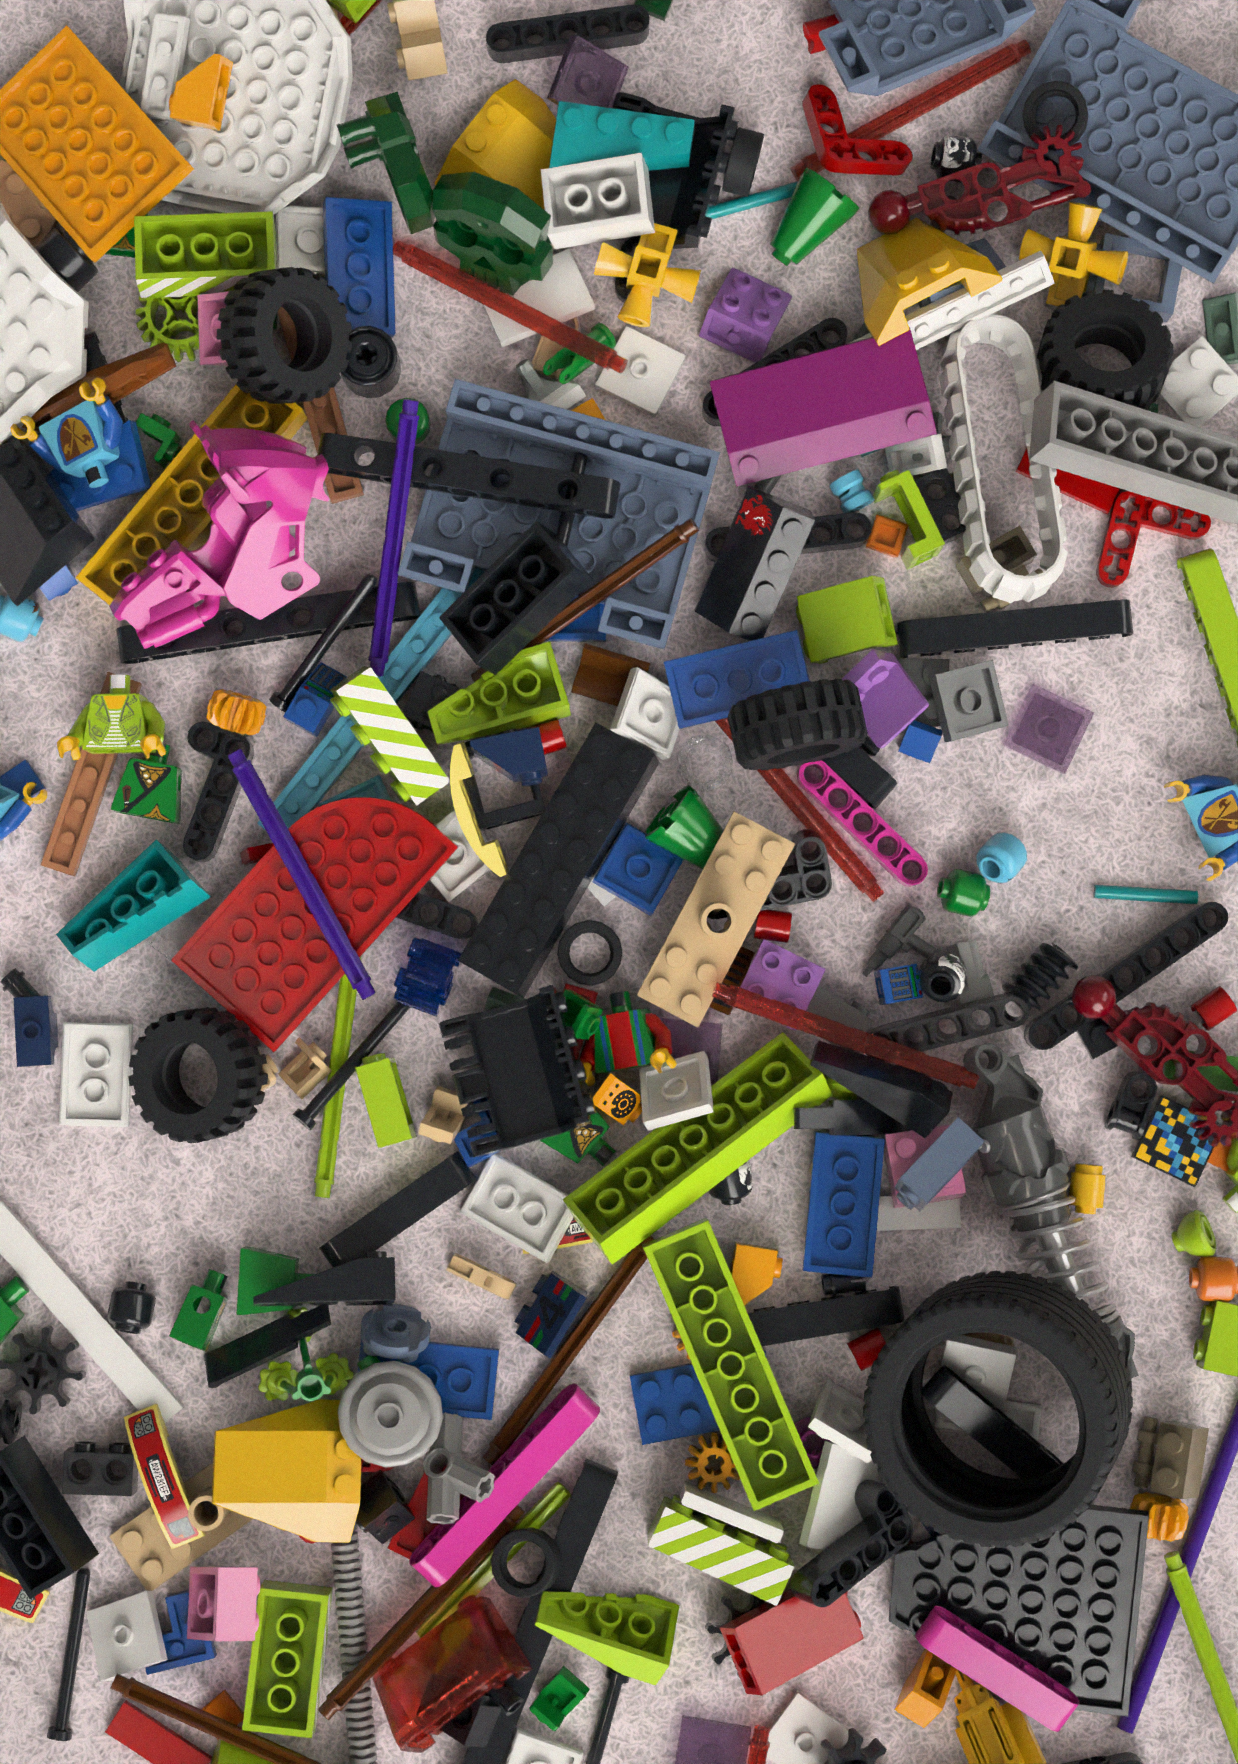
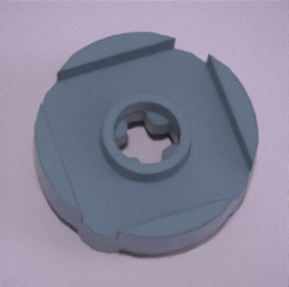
[360,1304,431,1363]

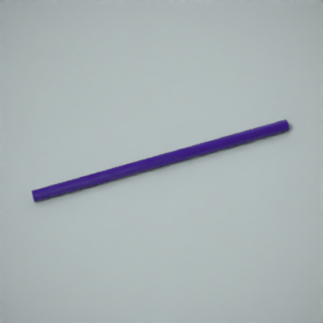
[1117,1400,1238,1734]

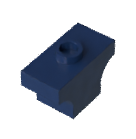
[13,996,59,1067]

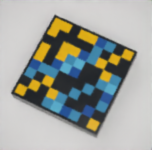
[1131,1095,1221,1187]

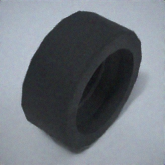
[1022,81,1089,151]
[722,127,764,197]
[557,920,622,986]
[491,1528,562,1598]

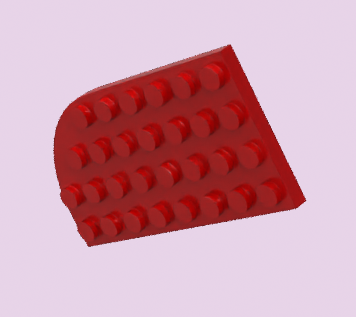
[171,797,459,1052]

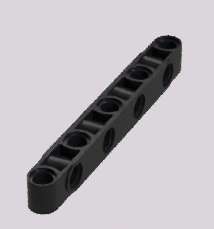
[317,433,621,519]
[116,582,420,664]

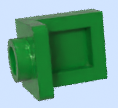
[136,413,182,468]
[563,989,604,1040]
[529,1666,590,1731]

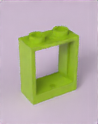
[355,1053,417,1149]

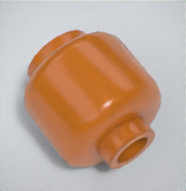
[1189,1256,1238,1302]

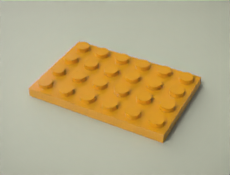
[0,25,194,263]

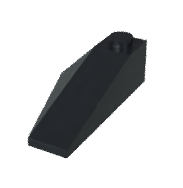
[810,1041,953,1138]
[253,1251,396,1306]

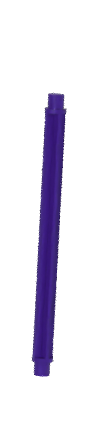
[368,399,420,676]
[227,749,376,1000]

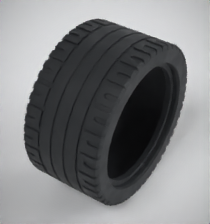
[863,1271,1133,1548]

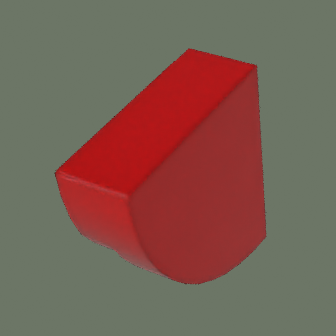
[240,843,274,866]

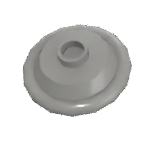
[338,1361,443,1468]

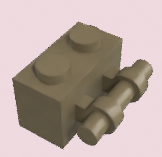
[956,525,1043,613]
[1132,1416,1209,1499]

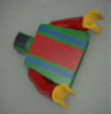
[580,991,677,1086]

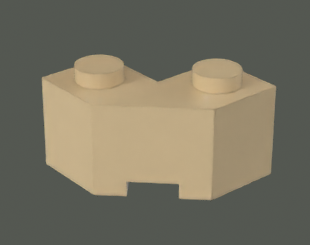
[387,0,448,81]

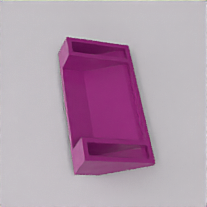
[709,327,937,487]

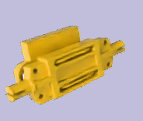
[954,1669,1047,1764]

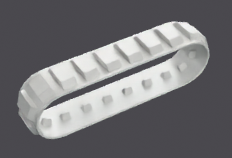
[939,314,1068,603]

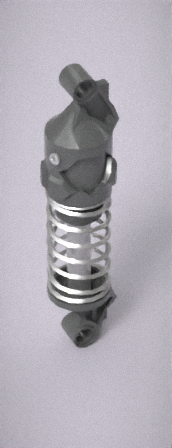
[963,1043,1139,1382]

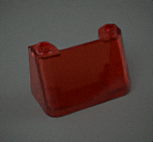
[373,1595,533,1753]

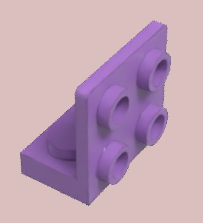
[699,268,792,363]
[842,649,929,748]
[735,939,826,1030]

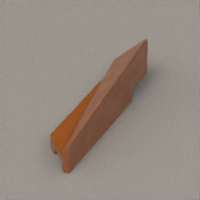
[22,342,176,432]

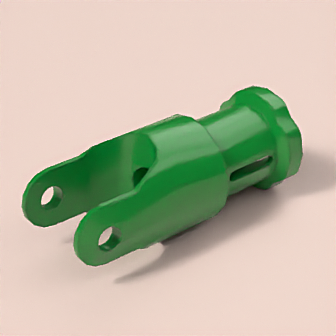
[543,323,616,384]

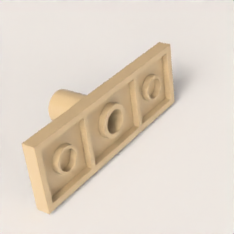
[636,811,795,1027]
[109,1462,253,1591]

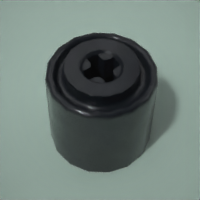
[34,227,98,292]
[340,326,401,398]

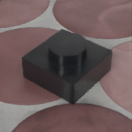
[1076,1018,1118,1059]

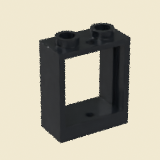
[465,729,545,831]

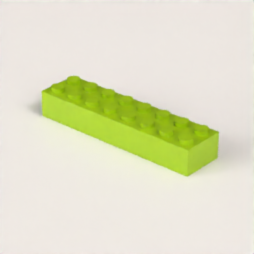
[563,1032,832,1265]
[642,1218,819,1511]

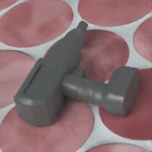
[862,905,943,977]

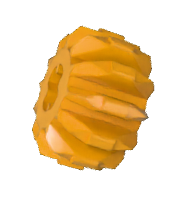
[206,689,266,736]
[685,1432,740,1493]
[1129,1492,1189,1542]

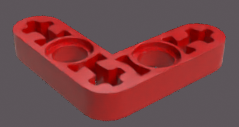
[802,84,913,176]
[1096,491,1211,588]

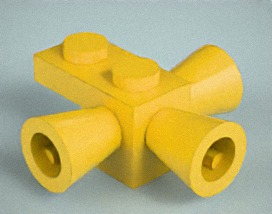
[1019,202,1128,306]
[594,223,701,327]

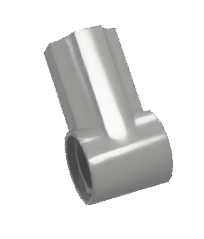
[946,939,994,1005]

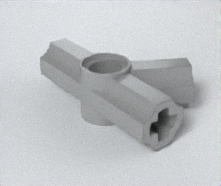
[423,1412,495,1525]

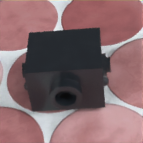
[402,671,459,734]
[355,1470,415,1544]

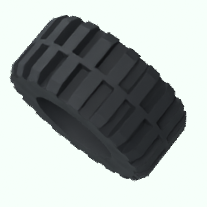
[217,267,352,404]
[1036,289,1174,410]
[728,679,868,770]
[128,1007,268,1143]

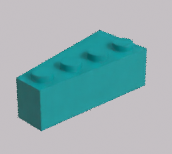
[549,101,695,171]
[56,839,211,972]

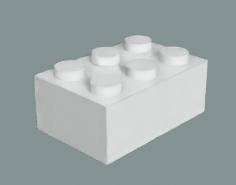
[541,153,655,249]

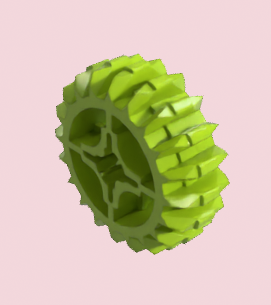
[135,296,199,362]

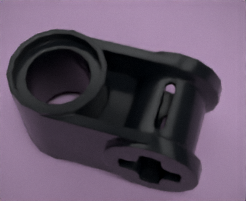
[1105,1071,1157,1140]

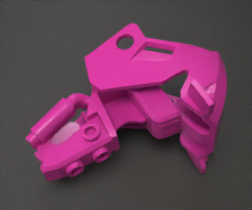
[109,420,329,649]

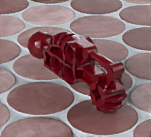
[868,125,1091,235]
[1072,975,1238,1147]

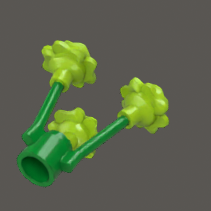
[258,1307,354,1401]

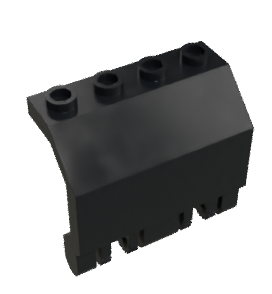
[612,92,739,249]
[438,985,596,1157]

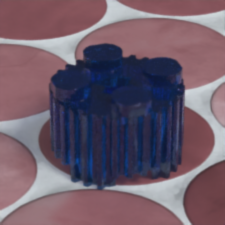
[394,937,462,1017]

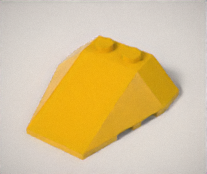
[434,79,556,210]
[856,217,1003,346]
[212,1399,361,1543]

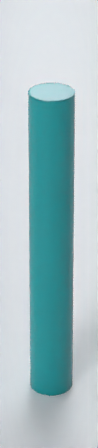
[707,181,798,219]
[1094,885,1198,904]

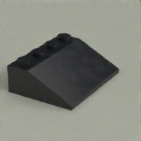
[0,436,95,606]

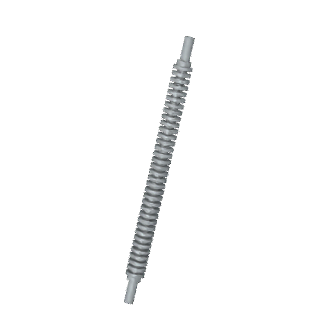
[331,1522,378,1764]

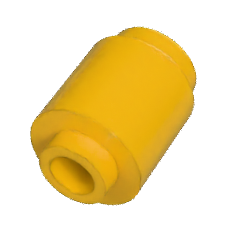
[1068,1163,1106,1214]

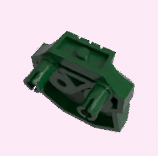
[336,91,435,234]
[432,172,553,296]

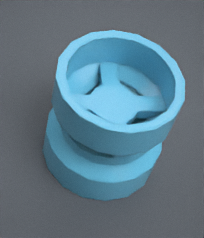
[829,470,875,513]

